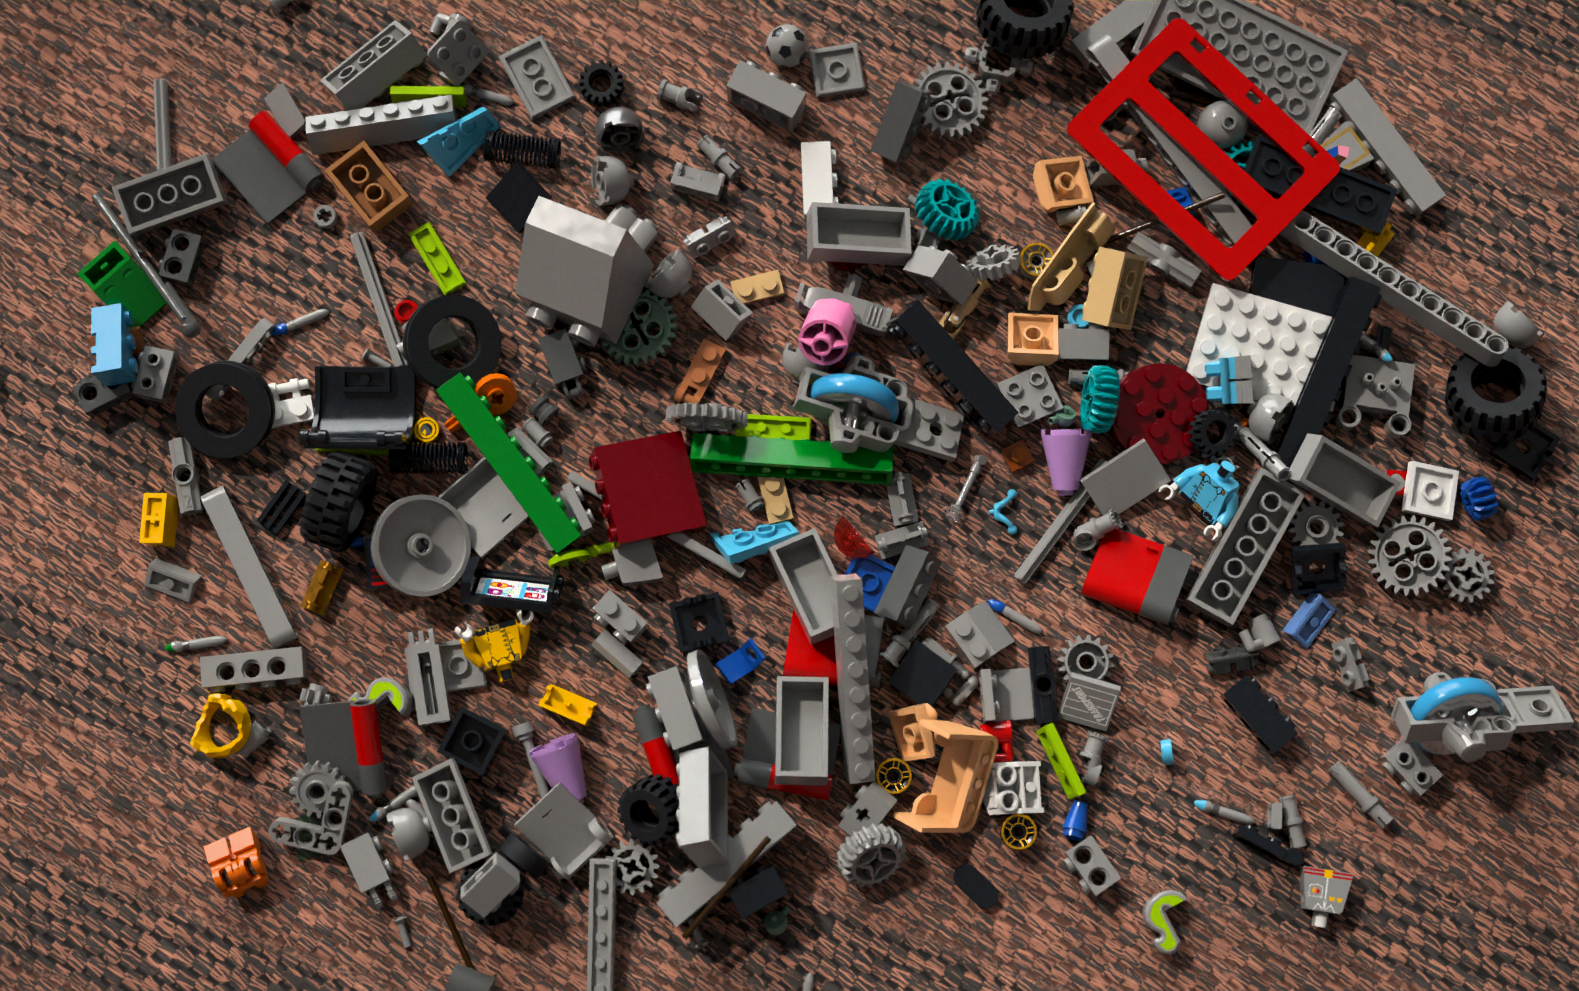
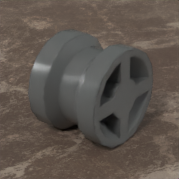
[528,394,560,426]

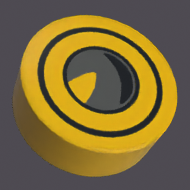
[414,417,440,443]

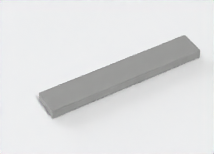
[587,858,617,991]

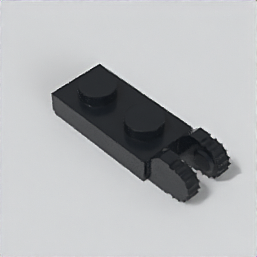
[1232,824,1305,868]

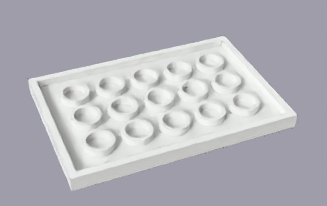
[1186,283,1341,412]

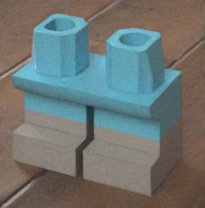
[1205,355,1253,404]

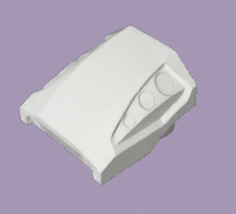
[983,761,1044,815]

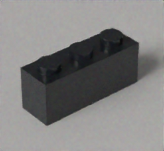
[1220,675,1297,755]

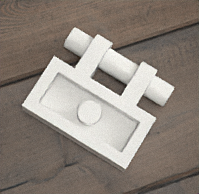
[268,378,314,429]

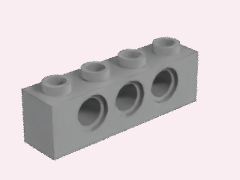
[200,647,308,693]

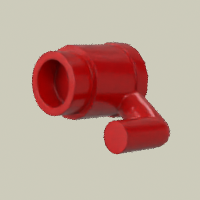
[980,720,1013,763]

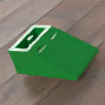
[77,240,167,328]

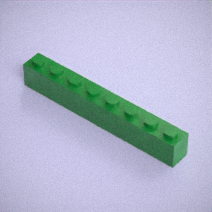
[436,372,582,554]
[690,433,894,485]

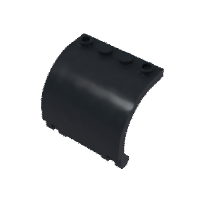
[300,366,416,450]

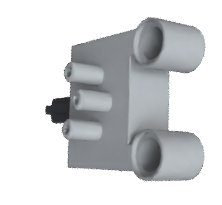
[1334,326,1415,439]

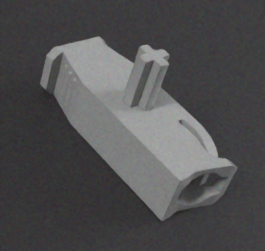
[794,274,893,338]

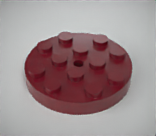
[1110,363,1209,464]

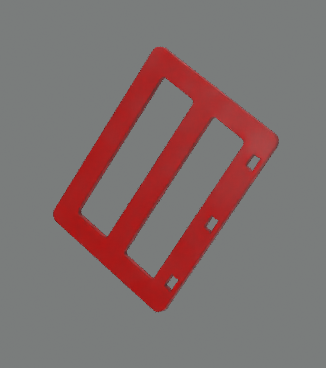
[1067,18,1340,281]

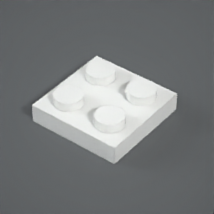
[1401,461,1459,521]

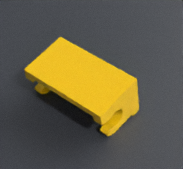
[139,493,179,547]
[538,684,597,727]

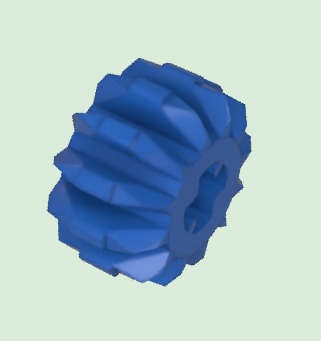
[1460,476,1499,521]

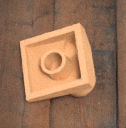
[1033,156,1094,213]
[1007,313,1059,366]
[888,703,938,761]

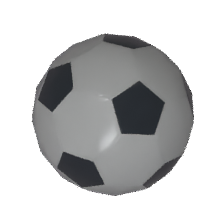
[765,24,809,68]

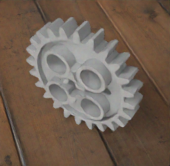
[912,61,989,140]
[665,403,748,432]
[1368,515,1453,598]

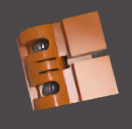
[203,827,269,899]

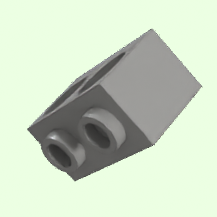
[1063,835,1121,896]

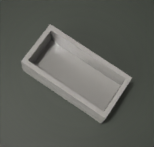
[806,202,912,266]
[1287,433,1401,527]
[769,528,838,645]
[775,676,829,785]
[676,747,728,868]

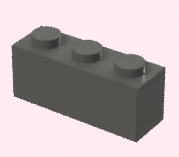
[870,81,931,162]
[874,545,942,630]

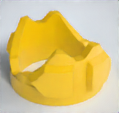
[190,693,251,758]

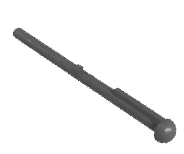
[92,193,201,338]

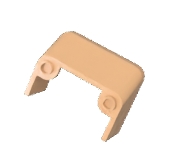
[893,720,998,833]

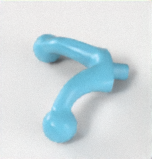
[989,489,1017,535]

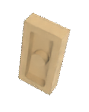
[730,270,784,305]
[758,477,794,524]

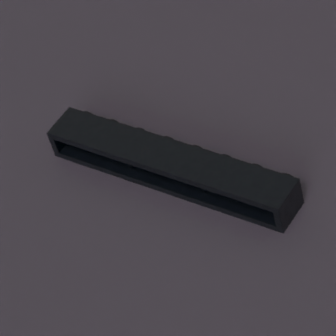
[1271,276,1382,468]

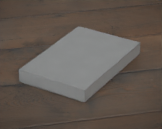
[499,35,576,121]
[1080,438,1171,515]
[405,639,487,698]

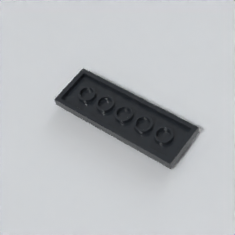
[1244,135,1397,236]

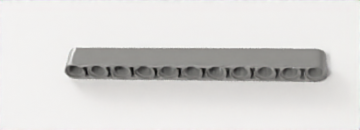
[1086,34,1266,256]
[1279,210,1508,367]

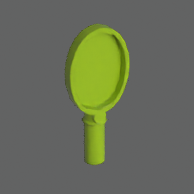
[548,542,615,568]

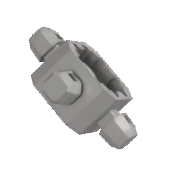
[964,40,1033,95]

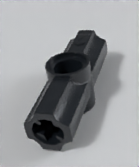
[1027,646,1058,725]

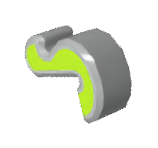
[348,677,414,717]
[1142,890,1187,954]

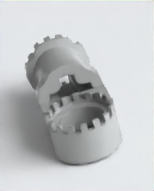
[1073,508,1123,551]
[1080,731,1109,786]

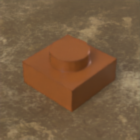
[1000,439,1035,473]

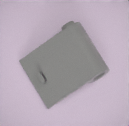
[515,782,614,880]

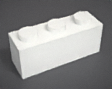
[801,141,838,220]

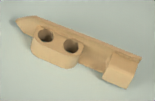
[1028,202,1115,311]

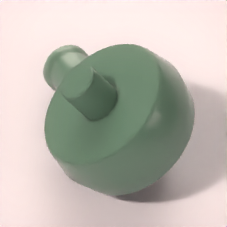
[1048,405,1076,427]
[764,906,791,935]

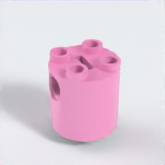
[798,298,857,365]

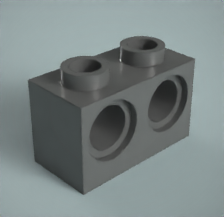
[158,229,207,288]
[72,376,136,418]

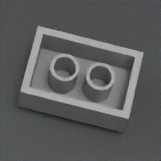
[726,60,806,133]
[646,666,709,752]

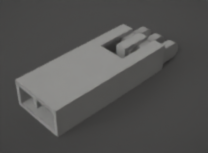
[407,628,452,727]

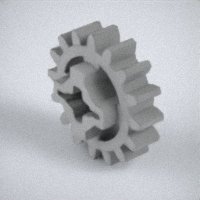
[966,245,1021,281]
[1437,548,1494,604]
[606,839,661,895]

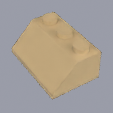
[1082,247,1148,330]

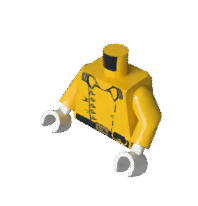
[455,609,534,683]

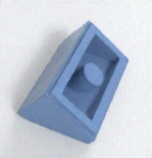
[1282,593,1336,649]

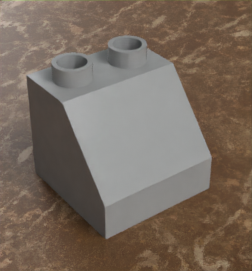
[515,196,654,347]

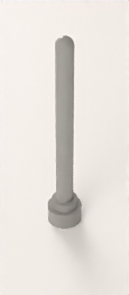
[512,721,551,813]

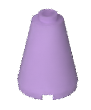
[1041,429,1091,495]
[529,733,587,803]

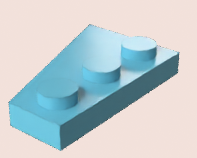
[417,107,501,177]
[710,521,799,564]

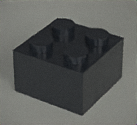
[437,706,510,777]
[728,864,789,919]

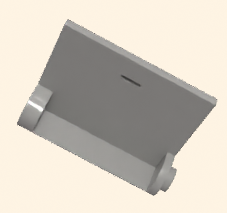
[438,457,529,558]

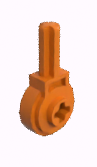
[445,373,517,433]

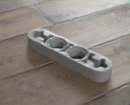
[205,318,276,402]

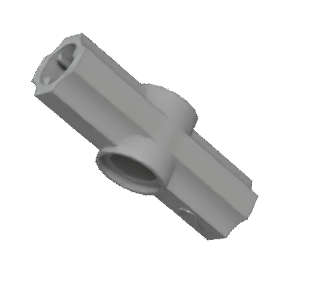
[1126,231,1202,289]
[168,437,204,515]

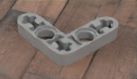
[268,781,353,855]

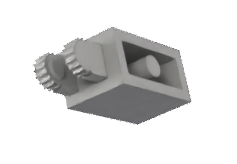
[340,832,399,909]

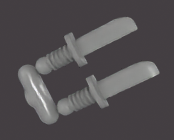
[922,638,979,706]

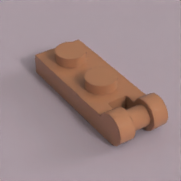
[673,339,726,404]

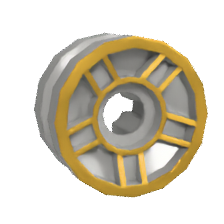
[1019,243,1053,280]

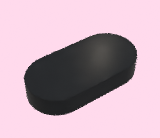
[953,864,998,908]

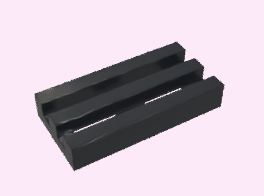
[256,480,307,535]

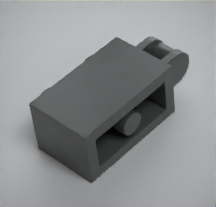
[538,328,587,401]

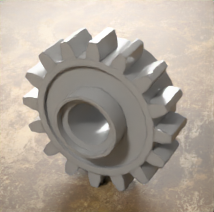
[1287,500,1344,546]
[1057,635,1114,682]
[289,760,346,818]

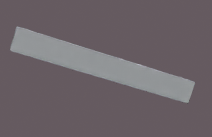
[567,471,748,580]

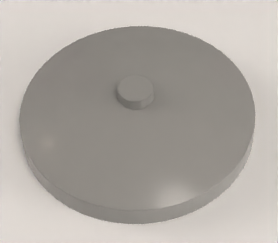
[371,495,471,597]
[687,649,737,750]

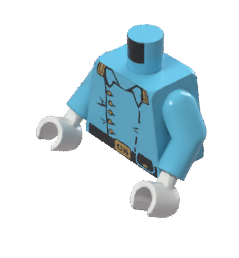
[1158,461,1240,541]

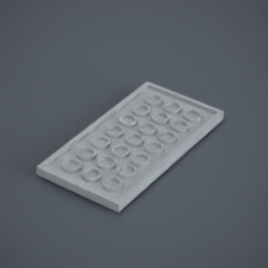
[1130,0,1348,135]

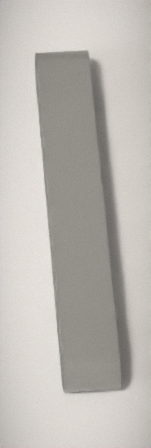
[200,485,299,649]

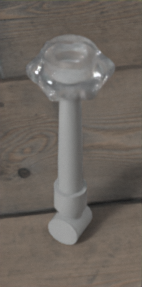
[943,455,987,523]

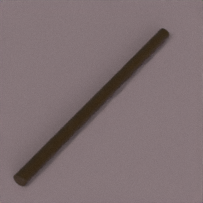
[1107,192,1225,244]
[682,836,771,940]
[427,877,475,970]

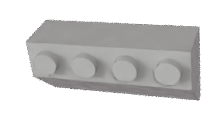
[320,20,427,111]
[412,758,492,873]

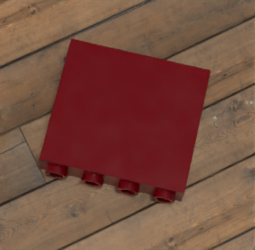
[588,430,707,550]

